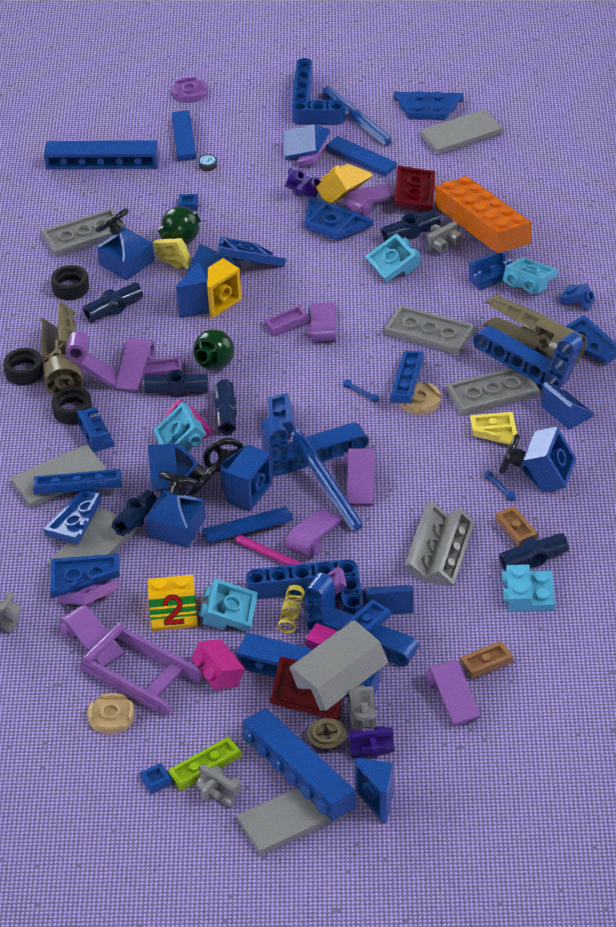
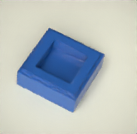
[178,194,198,211]
[139,763,173,795]

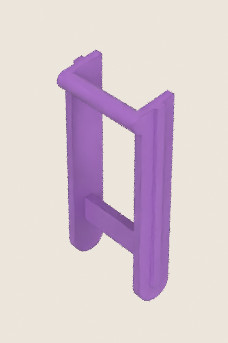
[80,623,203,716]

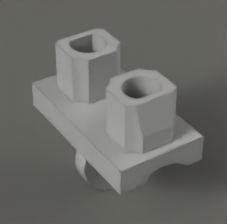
[427,221,462,254]
[0,592,22,633]
[348,684,377,730]
[195,764,242,808]

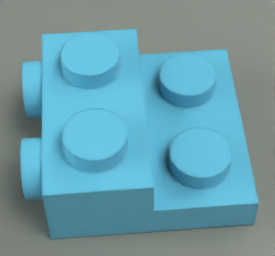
[365,233,422,283]
[502,257,558,294]
[153,402,206,452]
[502,565,555,611]
[199,578,258,632]

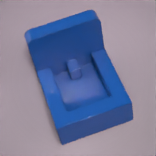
[559,283,595,311]

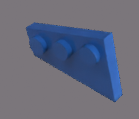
[566,315,616,364]
[43,490,102,544]
[50,554,120,599]

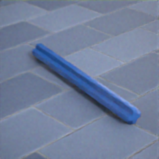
[323,86,391,146]
[291,429,362,531]

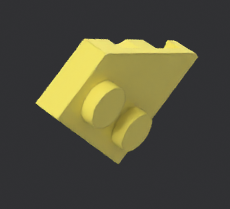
[153,238,192,271]
[470,412,519,446]

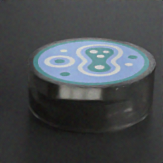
[198,154,217,171]

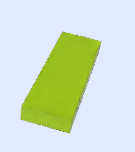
[167,736,242,791]

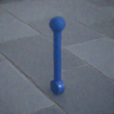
[343,379,379,402]
[484,471,516,501]

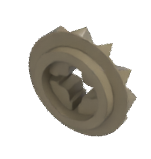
[307,718,346,752]

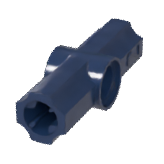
[381,209,440,241]
[83,282,143,322]
[144,370,209,398]
[214,379,237,435]
[112,489,158,537]
[499,533,569,571]

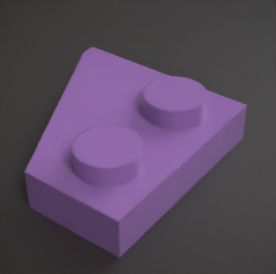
[57,579,119,606]

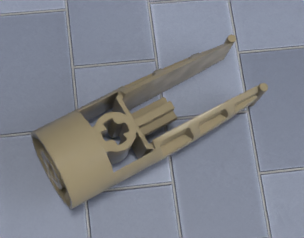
[482,293,587,367]
[40,301,84,395]

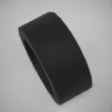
[51,265,89,300]
[3,348,44,385]
[51,386,93,425]

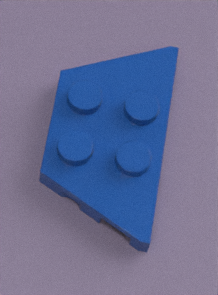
[394,91,464,120]
[304,196,373,240]
[217,237,287,267]

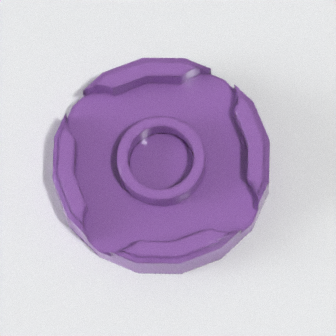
[172,77,207,103]

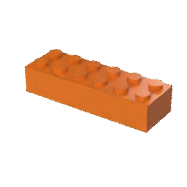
[435,176,532,253]

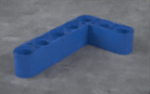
[292,58,345,125]
[473,326,583,388]
[261,416,369,476]
[246,559,363,615]
[305,573,419,666]

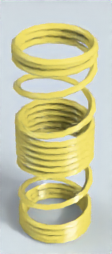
[278,585,305,633]

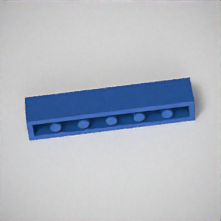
[44,140,159,170]
[237,633,380,696]
[242,708,356,821]

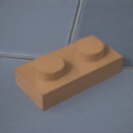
[495,506,538,547]
[460,641,513,679]

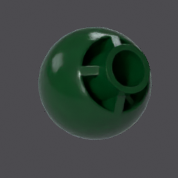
[157,206,201,244]
[193,329,234,371]

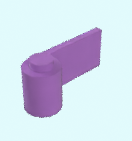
[343,184,395,216]
[307,302,336,342]
[66,331,118,388]
[115,338,155,392]
[344,448,375,505]
[285,509,343,558]
[59,605,125,667]
[425,660,481,726]

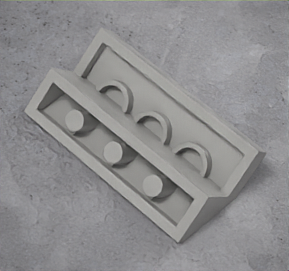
[404,501,475,587]
[289,621,388,711]

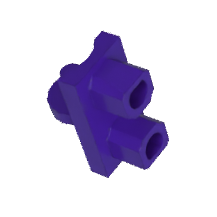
[285,168,321,198]
[349,726,395,759]

